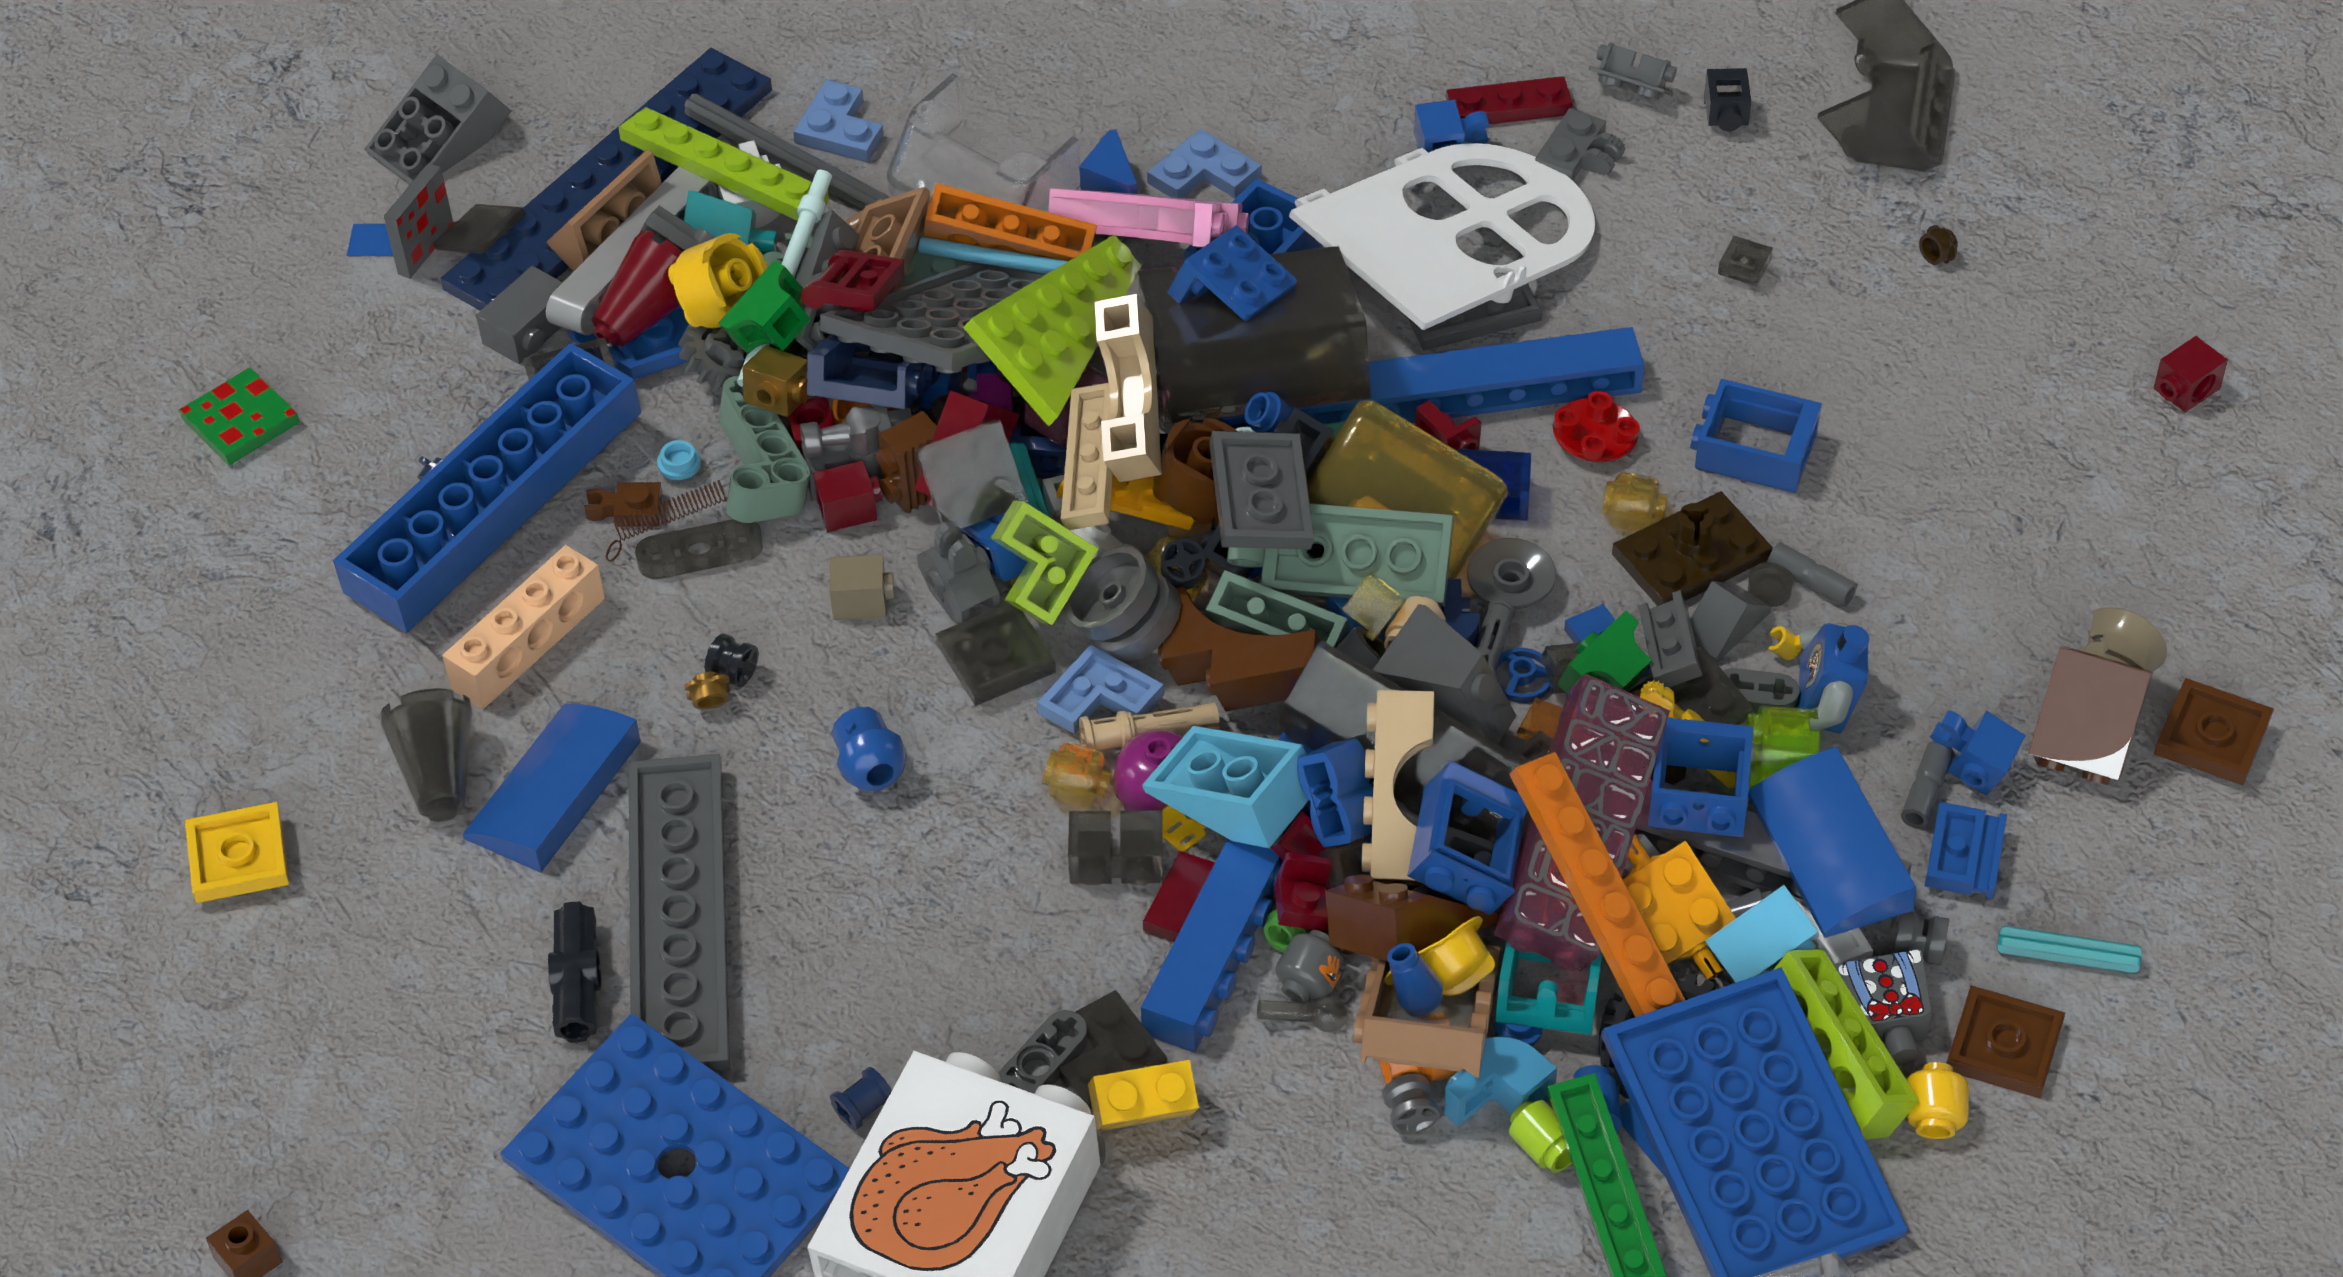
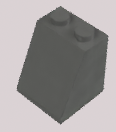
[1372,604,1517,750]

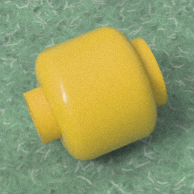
[1905,1062,1970,1139]

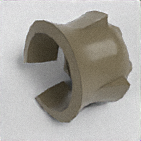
[2079,608,2167,673]

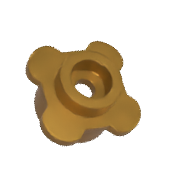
[685,672,731,709]

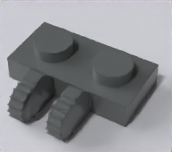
[1535,108,1626,181]

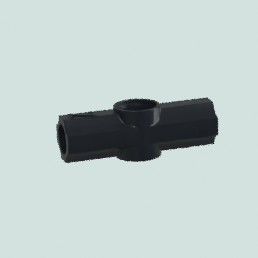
[548,901,601,1043]

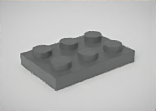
[1209,431,1314,549]

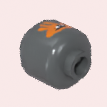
[1275,930,1346,1004]

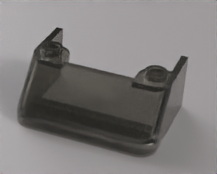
[1818,0,1955,171]

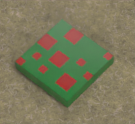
[179,367,300,466]

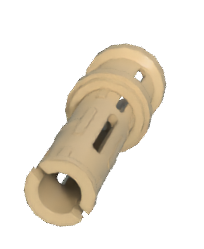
[1079,702,1220,756]

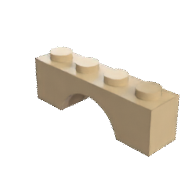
[1095,294,1162,482]
[1362,690,1435,886]

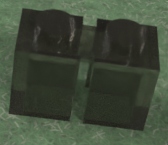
[1068,810,1164,886]

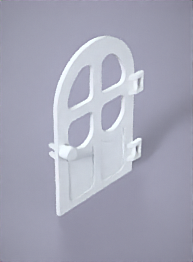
[1289,143,1595,330]

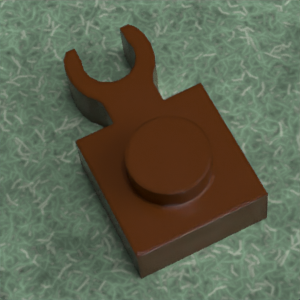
[584,482,663,527]

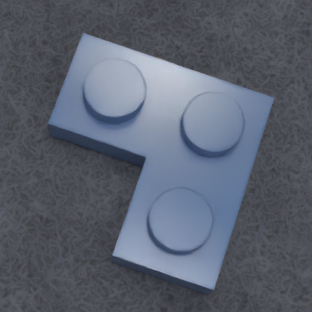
[793,80,884,162]
[1147,129,1262,198]
[1037,644,1164,734]

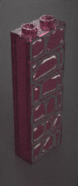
[1494,674,1670,972]

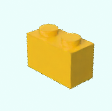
[1088,1060,1199,1131]

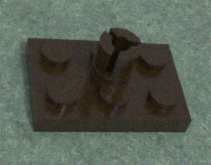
[1612,491,1773,606]

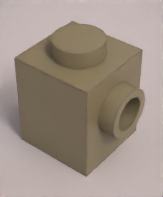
[829,555,895,619]

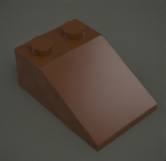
[1325,875,1498,961]

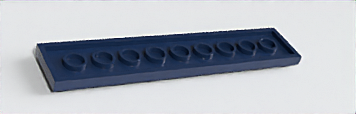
[440,48,772,311]

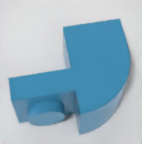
[1444,1037,1557,1126]

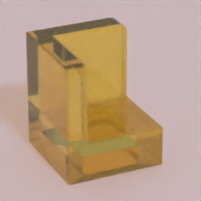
[1342,572,1406,641]

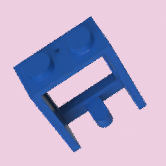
[1407,761,1528,915]

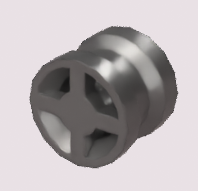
[1382,1074,1439,1134]

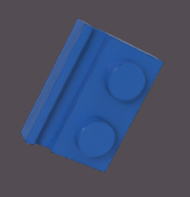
[1925,802,2007,899]

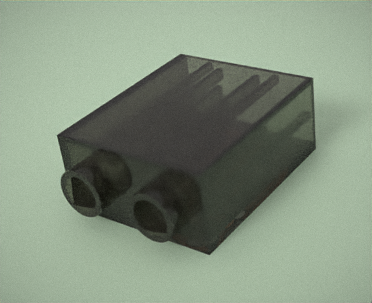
[1138,246,1371,424]

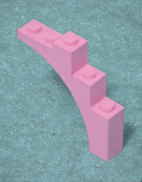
[1048,188,1249,247]

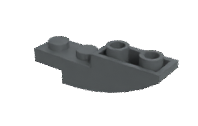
[794,210,860,352]

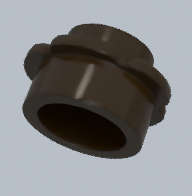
[1919,225,1958,265]

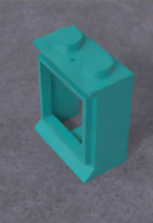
[1495,910,1604,1035]

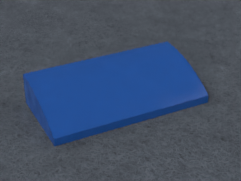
[463,704,641,873]
[1748,746,1916,938]

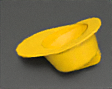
[1384,916,1495,996]

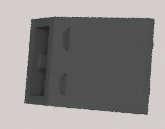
[364,54,512,184]

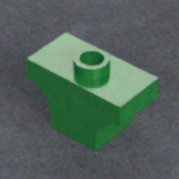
[718,260,811,353]
[1557,610,1652,703]

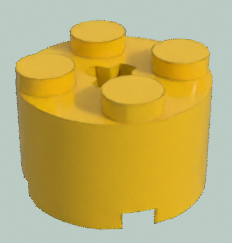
[668,233,768,329]

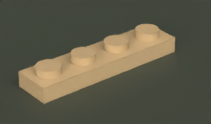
[1061,383,1113,530]

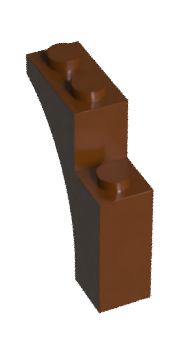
[1158,586,1330,712]

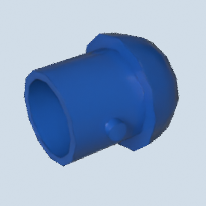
[831,707,906,791]

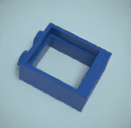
[1690,379,1822,493]
[1648,717,1753,837]

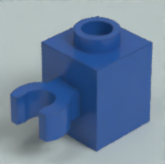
[1414,100,1489,153]
[1930,710,2026,796]

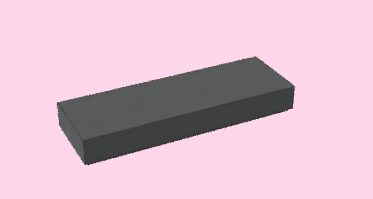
[1409,283,1542,351]

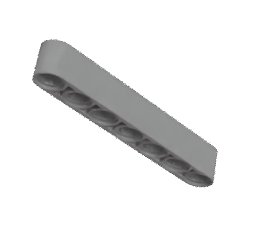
[546,167,720,335]

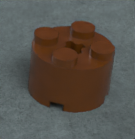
[1152,418,1238,524]

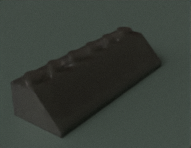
[1276,640,1539,854]

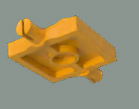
[1619,834,1736,980]

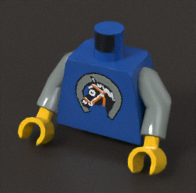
[1765,623,1870,748]

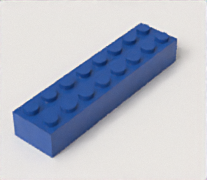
[333,342,641,633]

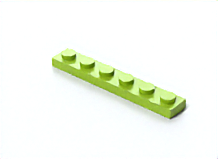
[618,107,829,221]

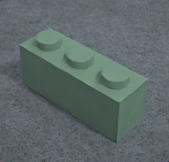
[1206,570,1351,662]

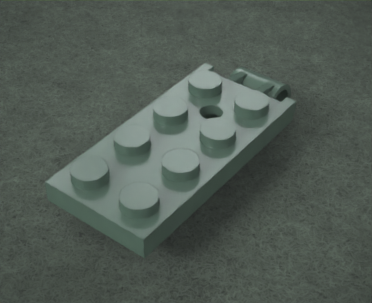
[1227,504,1454,607]

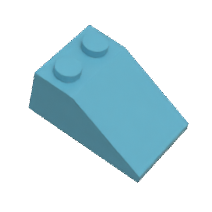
[1142,726,1309,848]

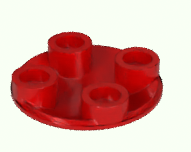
[1553,391,1640,462]

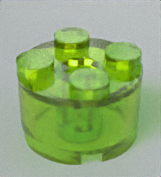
[1746,706,1820,790]

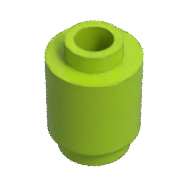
[1509,1100,1572,1173]

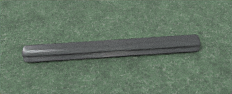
[684,94,890,209]

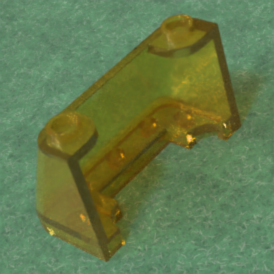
[1307,400,1508,579]

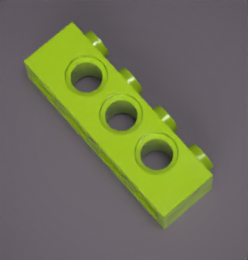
[1773,949,1919,1140]

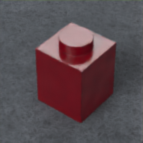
[813,461,882,532]

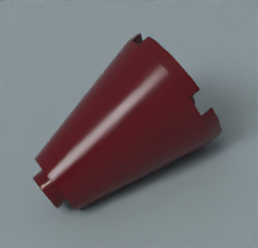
[591,230,682,347]

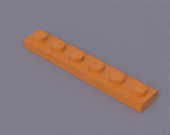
[1509,752,1685,1017]

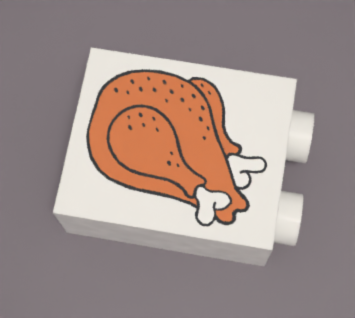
[807,1051,1100,1277]

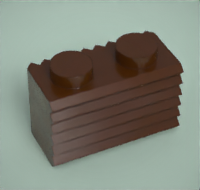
[876,411,937,513]

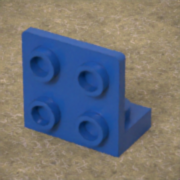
[1167,225,1297,321]

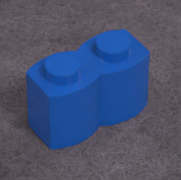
[1297,738,1374,848]

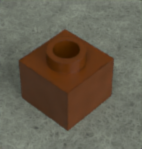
[206,1210,283,1277]

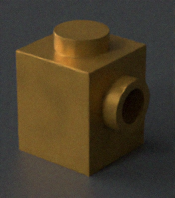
[742,345,810,417]

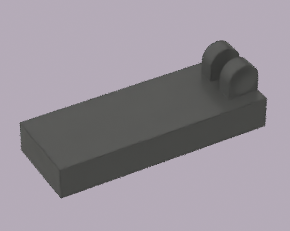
[1638,590,1703,688]

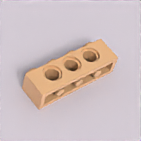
[442,545,605,709]

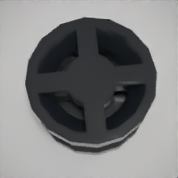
[1160,538,1206,590]
[704,633,759,687]

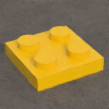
[185,802,289,904]

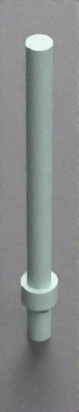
[737,170,832,387]

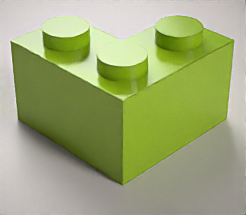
[990,501,1099,625]

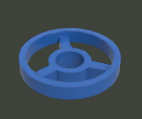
[1496,648,1554,703]

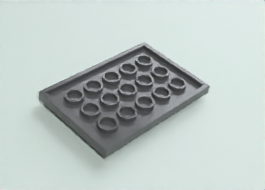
[820,262,1046,373]

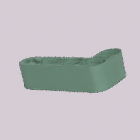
[718,376,810,523]

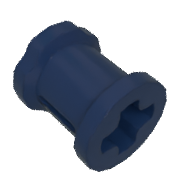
[830,1067,892,1131]

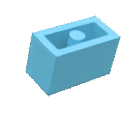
[1705,885,1819,983]

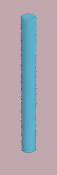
[918,237,1068,274]

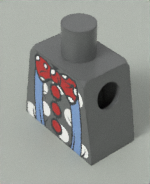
[1833,949,1932,1066]

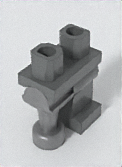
[800,404,912,501]

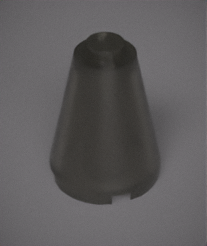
[380,688,473,822]

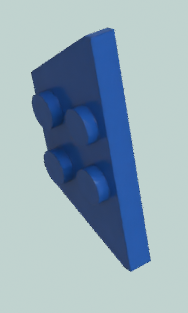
[568,306,689,379]

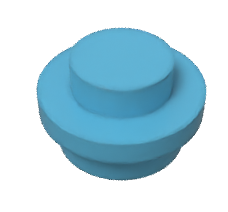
[657,440,701,480]

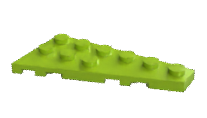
[963,234,1142,427]

